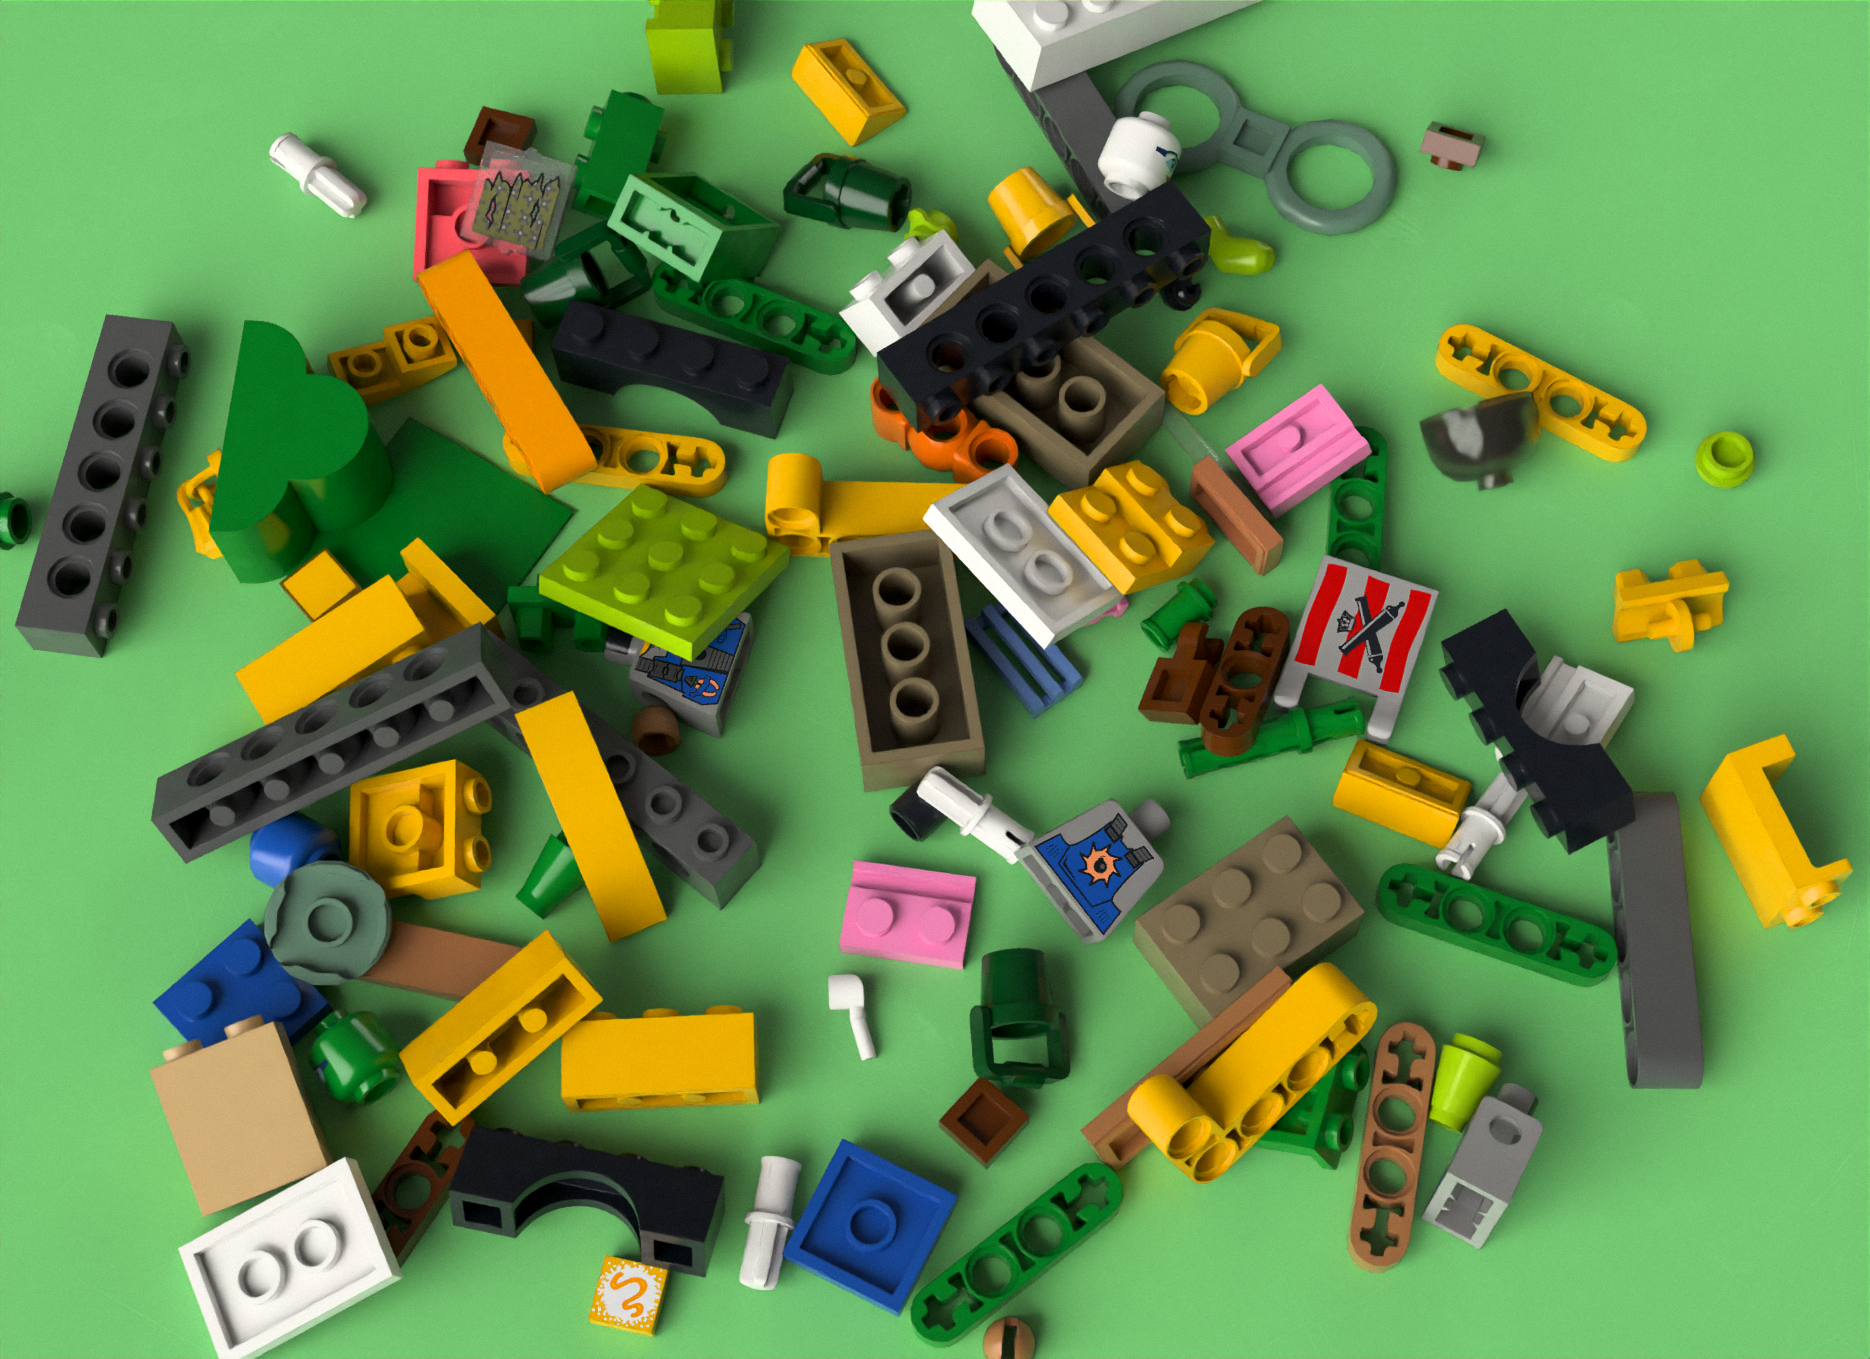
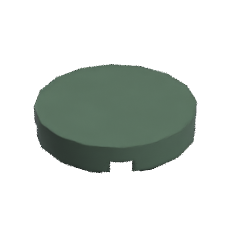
[264,861,393,985]

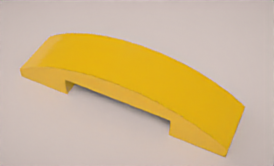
[514,690,668,943]

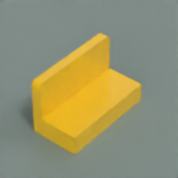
[397,537,505,643]

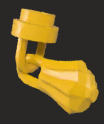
[176,448,224,559]

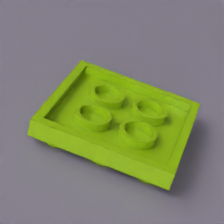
[539,483,790,662]

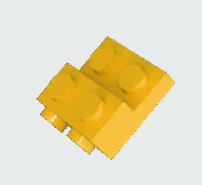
[1047,460,1216,596]
[348,759,492,900]

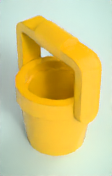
[987,166,1096,270]
[1160,307,1283,415]

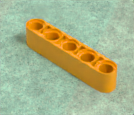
[416,249,598,495]

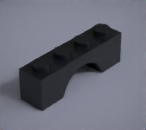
[551,299,794,440]
[1439,608,1636,855]
[448,1126,725,1277]

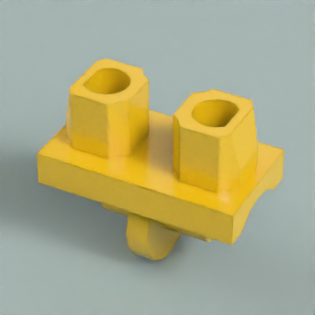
[1612,559,1729,653]

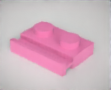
[1225,383,1372,520]
[839,860,977,970]

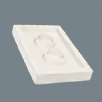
[923,463,1124,650]
[178,1157,403,1359]

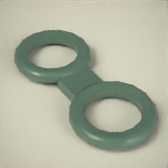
[1112,60,1397,236]

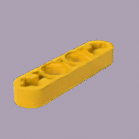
[1435,324,1647,462]
[503,423,728,498]

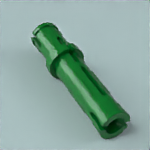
[1177,696,1365,779]

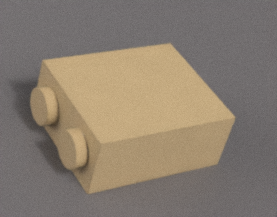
[149,1014,334,1217]

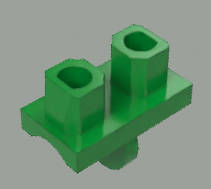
[507,574,613,652]

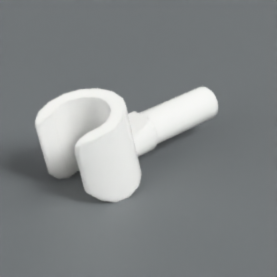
[828,974,877,1061]

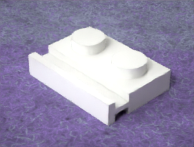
[1495,655,1635,761]

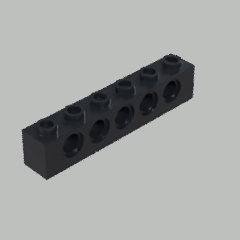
[877,180,1212,433]

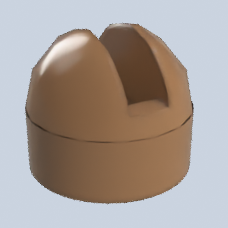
[631,705,681,757]
[983,1317,1036,1359]

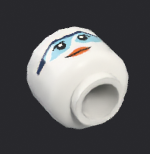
[1098,111,1182,201]

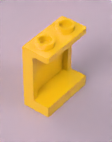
[1699,733,1854,930]

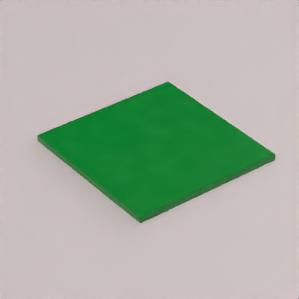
[285,416,574,616]

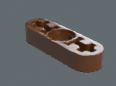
[1200,607,1290,757]
[371,1109,478,1268]

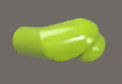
[1204,215,1275,276]

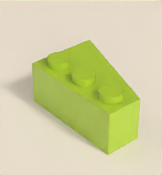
[645,0,735,95]

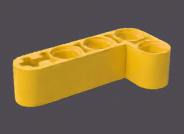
[765,453,968,560]
[1127,962,1378,1184]

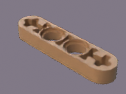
[1347,1022,1436,1273]

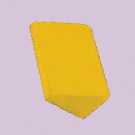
[791,38,907,146]
[1332,739,1472,849]

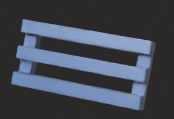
[964,602,1083,719]

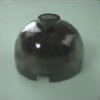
[1419,391,1541,492]

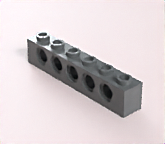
[15,314,191,658]
[151,621,513,864]
[483,625,761,910]

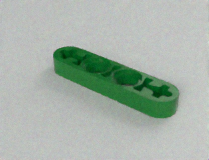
[651,261,857,376]
[1325,426,1388,572]
[1375,863,1618,987]
[910,1163,1123,1348]

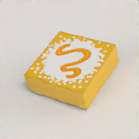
[588,1255,671,1337]

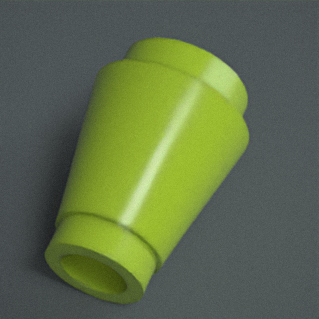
[1427,1033,1503,1134]

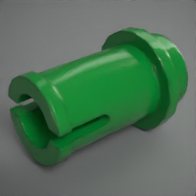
[1140,578,1218,652]

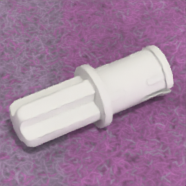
[269,132,367,218]
[917,766,1035,865]
[1436,772,1528,881]
[739,1156,802,1290]

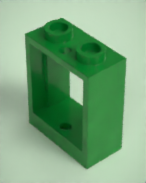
[607,172,783,283]

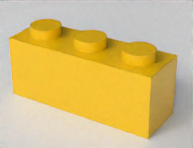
[235,574,436,725]
[398,929,604,1127]
[561,1005,760,1113]

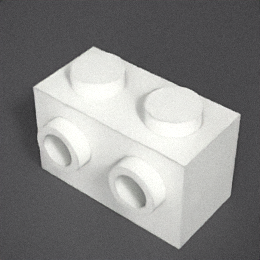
[839,229,976,358]

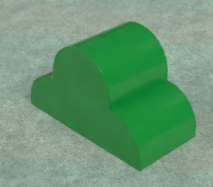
[208,320,394,584]

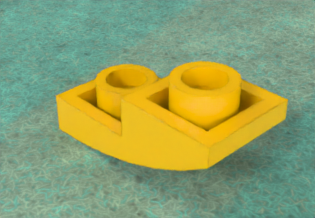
[327,315,457,406]

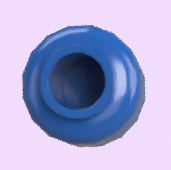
[249,811,344,889]

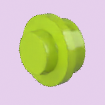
[1694,431,1755,489]

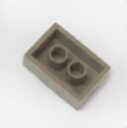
[1133,815,1365,1030]

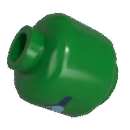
[307,1009,403,1106]

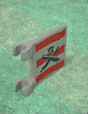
[1273,554,1439,745]

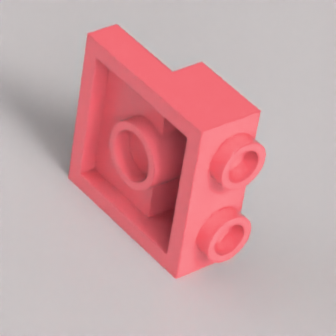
[413,160,537,288]

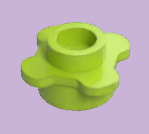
[904,207,959,245]

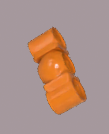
[870,377,1018,484]

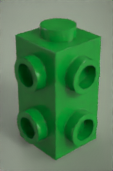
[568,89,668,221]

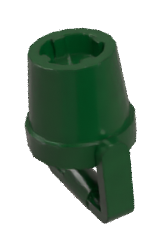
[783,153,912,233]
[520,220,652,329]
[970,948,1070,1089]

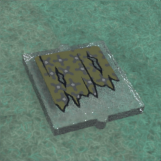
[460,140,578,261]

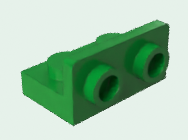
[1253,1042,1370,1170]

